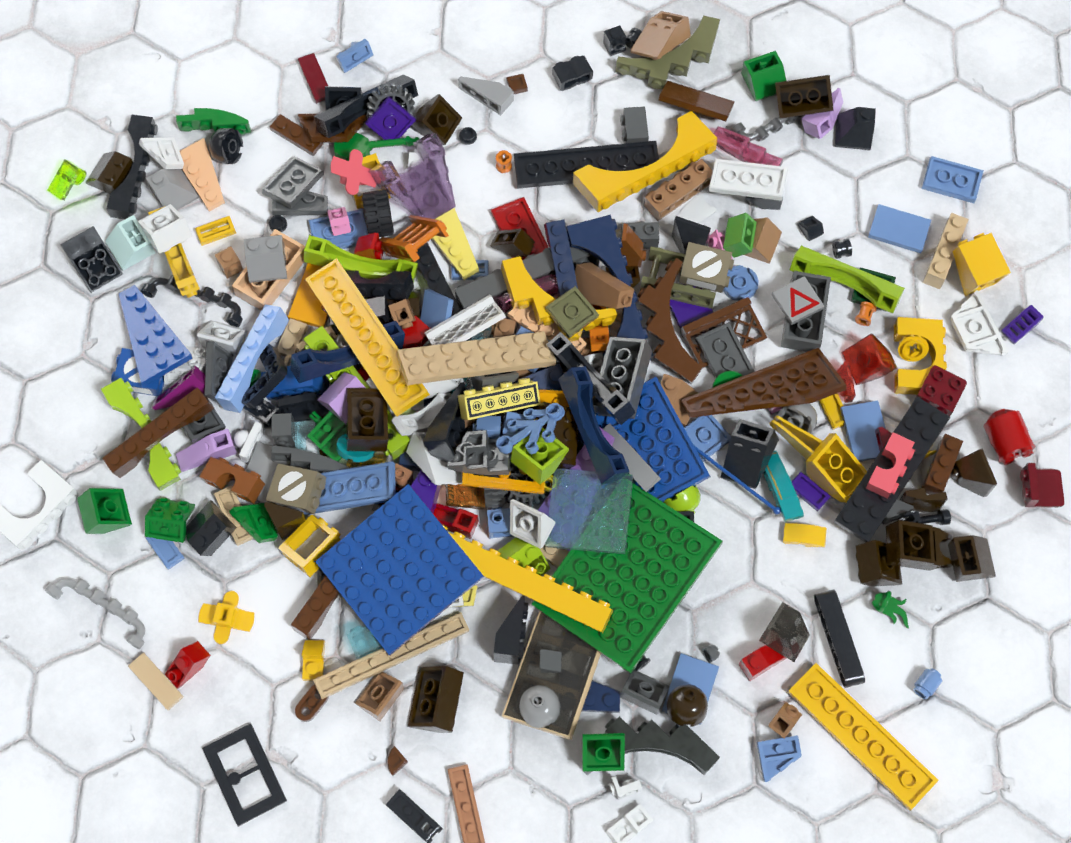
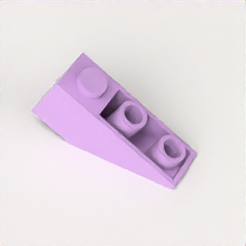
[802,88,843,139]
[176,429,237,472]

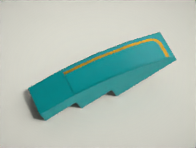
[763,450,804,522]

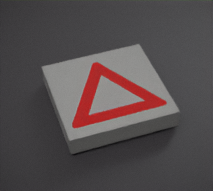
[772,276,824,325]

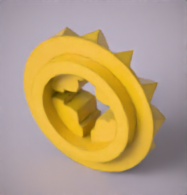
[898,334,929,362]

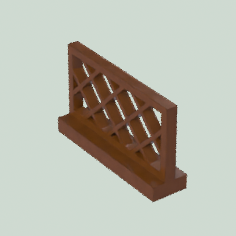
[679,297,767,369]

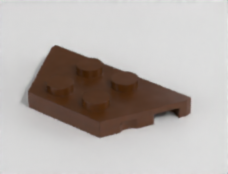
[298,113,367,143]

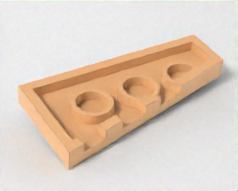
[179,138,225,211]
[507,305,587,352]

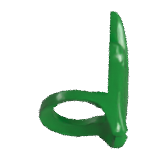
[872,590,909,628]

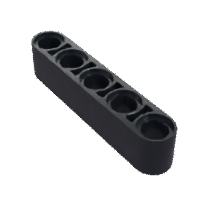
[814,589,865,688]

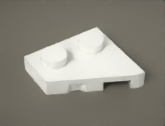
[139,137,184,169]

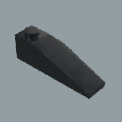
[423,382,468,463]

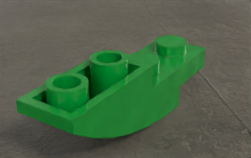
[176,108,251,135]

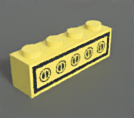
[458,378,541,420]

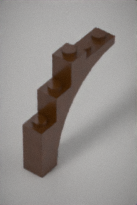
[637,258,703,384]

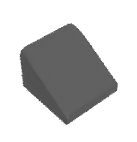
[540,649,562,673]

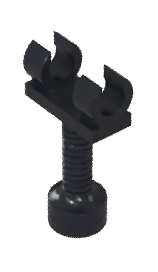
[899,509,951,525]

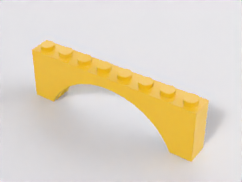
[573,111,717,212]

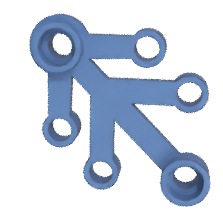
[496,403,565,454]

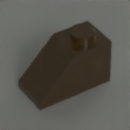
[490,229,535,257]

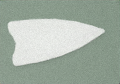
[669,194,717,232]

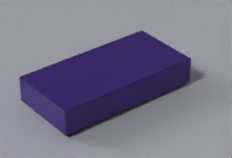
[792,472,831,512]

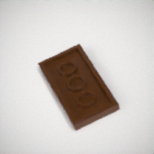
[658,81,735,122]

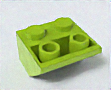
[497,537,551,576]

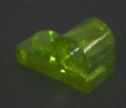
[47,159,87,201]

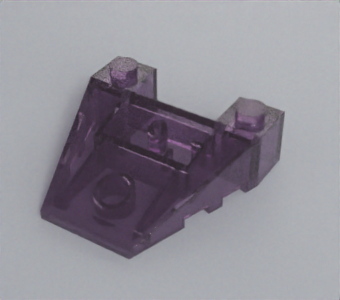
[369,133,456,219]

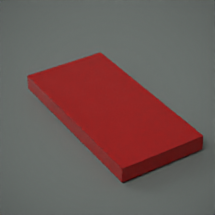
[491,197,548,260]

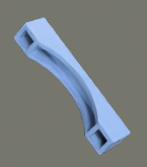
[215,304,289,413]

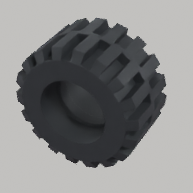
[362,189,394,237]

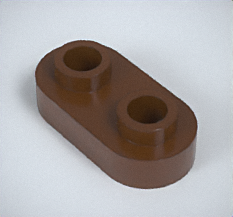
[295,685,329,722]

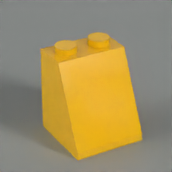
[952,232,1011,296]

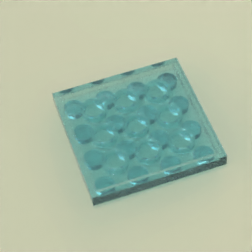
[545,469,634,554]

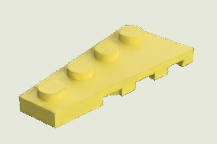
[432,208,479,280]

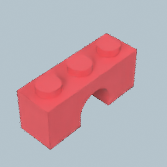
[866,432,915,499]

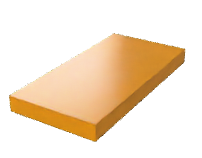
[288,263,329,327]

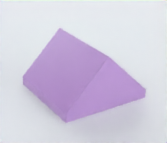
[318,372,366,425]

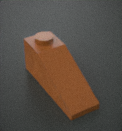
[620,223,646,268]

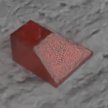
[841,334,897,385]

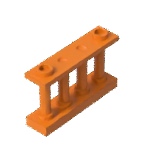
[380,215,449,262]

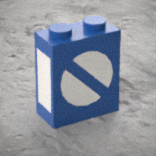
[111,348,164,396]

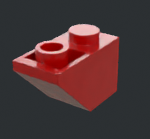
[354,233,383,260]
[165,641,211,689]

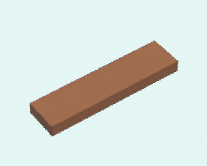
[447,764,485,843]

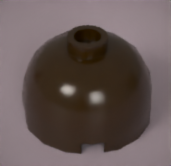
[667,684,708,727]

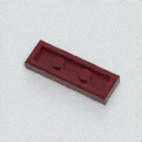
[298,53,328,104]

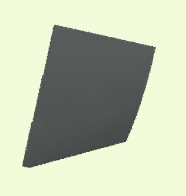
[447,430,510,475]

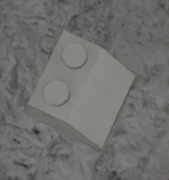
[244,235,287,283]

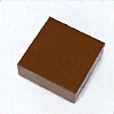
[506,74,528,94]

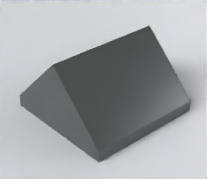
[182,409,226,443]
[620,670,670,715]

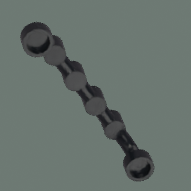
[141,275,243,327]

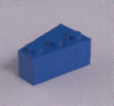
[261,366,329,400]

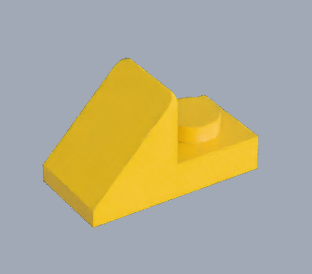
[301,640,325,681]

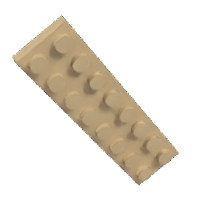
[396,331,556,385]

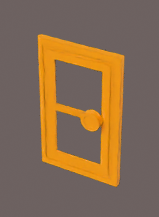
[462,444,544,494]

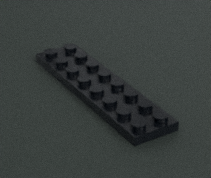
[514,141,659,189]
[834,397,950,543]

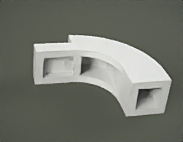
[392,393,452,440]

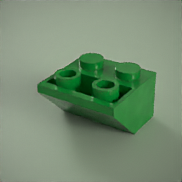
[741,50,786,101]

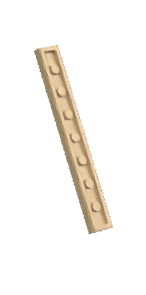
[313,612,469,699]

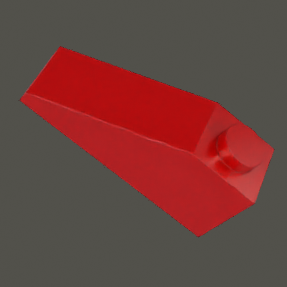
[738,633,800,681]

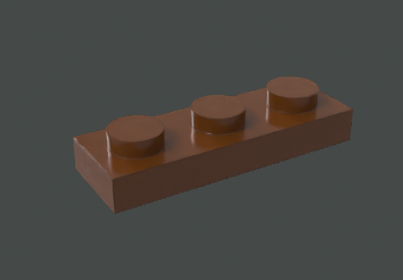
[270,114,324,156]

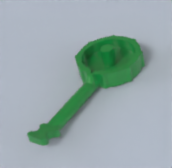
[334,133,420,161]

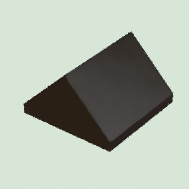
[264,502,306,540]

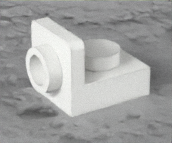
[608,776,642,800]

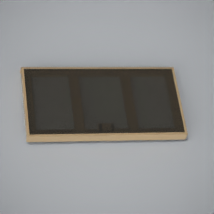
[502,611,601,740]

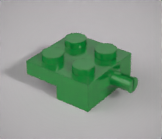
[307,411,347,462]

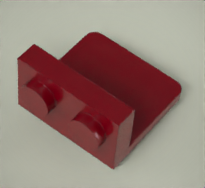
[913,365,967,416]
[1020,463,1065,507]

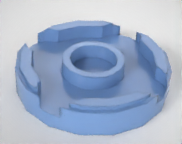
[723,265,759,301]

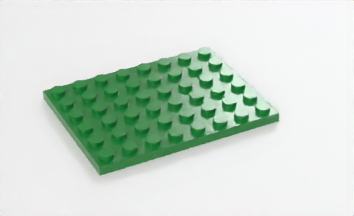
[531,477,723,674]

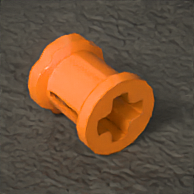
[496,150,512,173]
[855,302,877,326]

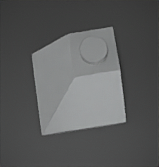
[146,169,199,210]

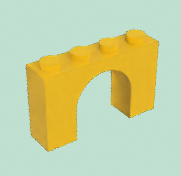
[894,317,947,395]

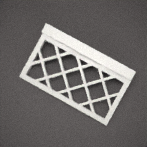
[424,294,506,345]

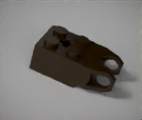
[885,520,954,571]

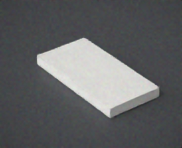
[709,159,788,201]

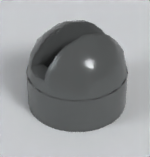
[702,645,720,663]

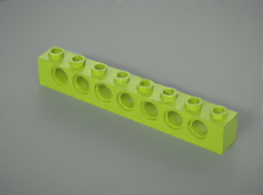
[303,326,410,460]

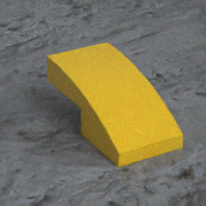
[783,523,827,547]

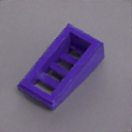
[1001,305,1044,344]

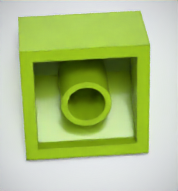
[511,428,569,485]

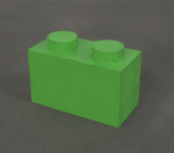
[723,212,757,258]

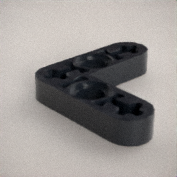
[242,344,288,409]

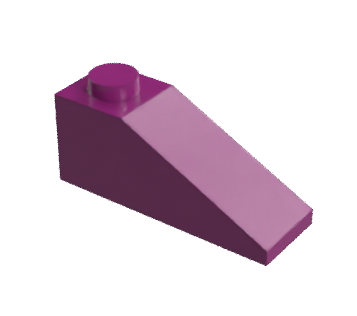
[152,366,205,410]

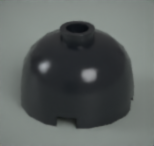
[209,128,243,164]

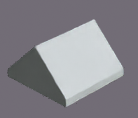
[197,321,247,356]
[510,499,556,549]

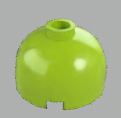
[663,485,701,514]

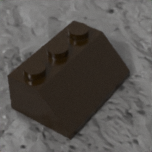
[775,75,834,119]
[407,666,464,733]

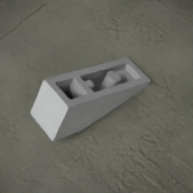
[458,76,514,115]

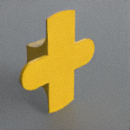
[198,591,255,644]

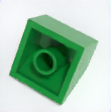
[77,488,132,534]

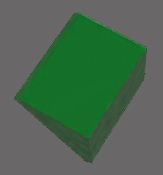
[581,733,625,771]

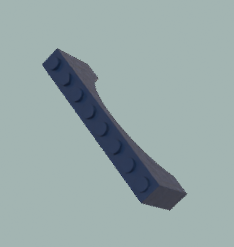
[566,214,653,362]

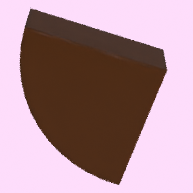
[388,746,408,776]

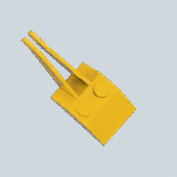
[769,415,867,503]

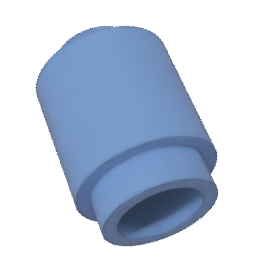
[913,668,942,700]

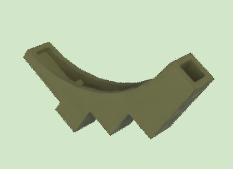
[615,15,720,89]

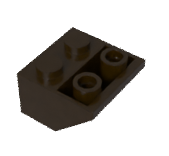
[948,535,996,582]

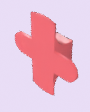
[331,149,378,195]

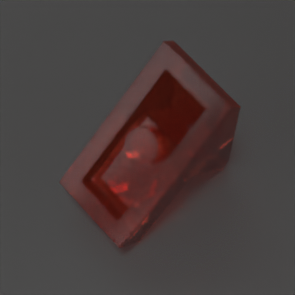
[837,360,856,403]

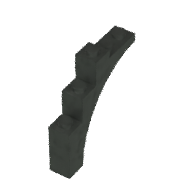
[582,716,720,775]

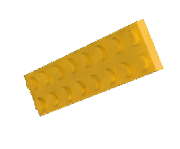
[788,663,939,811]

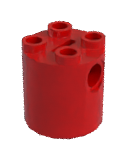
[983,409,1036,465]

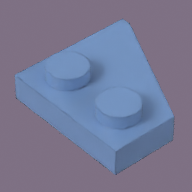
[756,735,802,782]

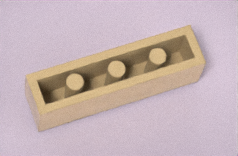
[922,213,969,289]

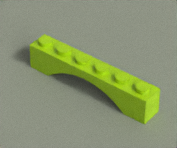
[304,235,418,284]
[789,245,905,313]
[101,377,181,491]

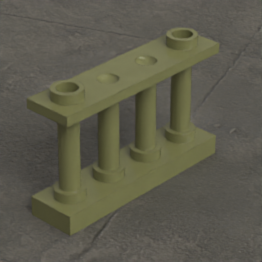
[640,246,716,309]

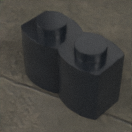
[552,55,593,91]

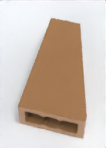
[575,262,634,309]

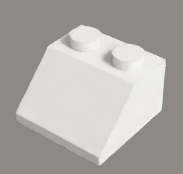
[138,204,192,254]

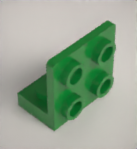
[145,498,195,543]

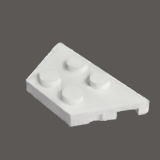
[950,290,1009,356]

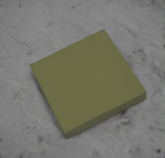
[545,286,599,338]

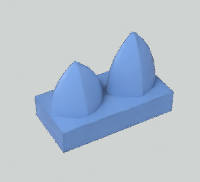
[336,39,374,73]

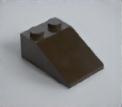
[346,388,388,452]

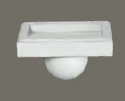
[234,421,265,464]

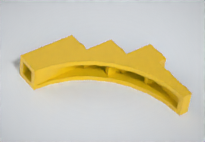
[148,206,200,298]
[501,257,617,342]

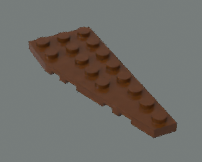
[681,348,847,418]

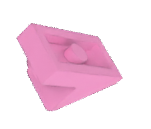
[327,207,351,236]

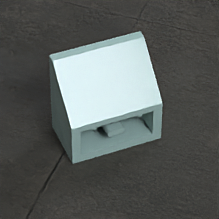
[105,215,156,270]

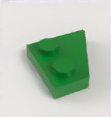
[229,503,278,543]

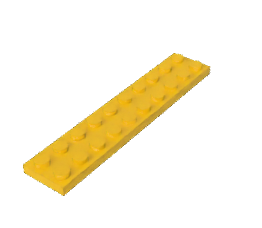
[305,258,430,417]

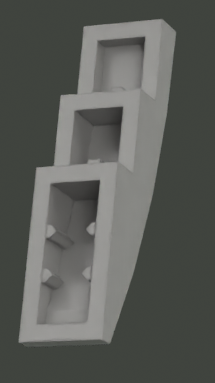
[603,423,661,492]

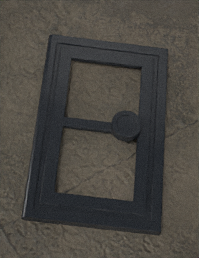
[202,723,287,827]

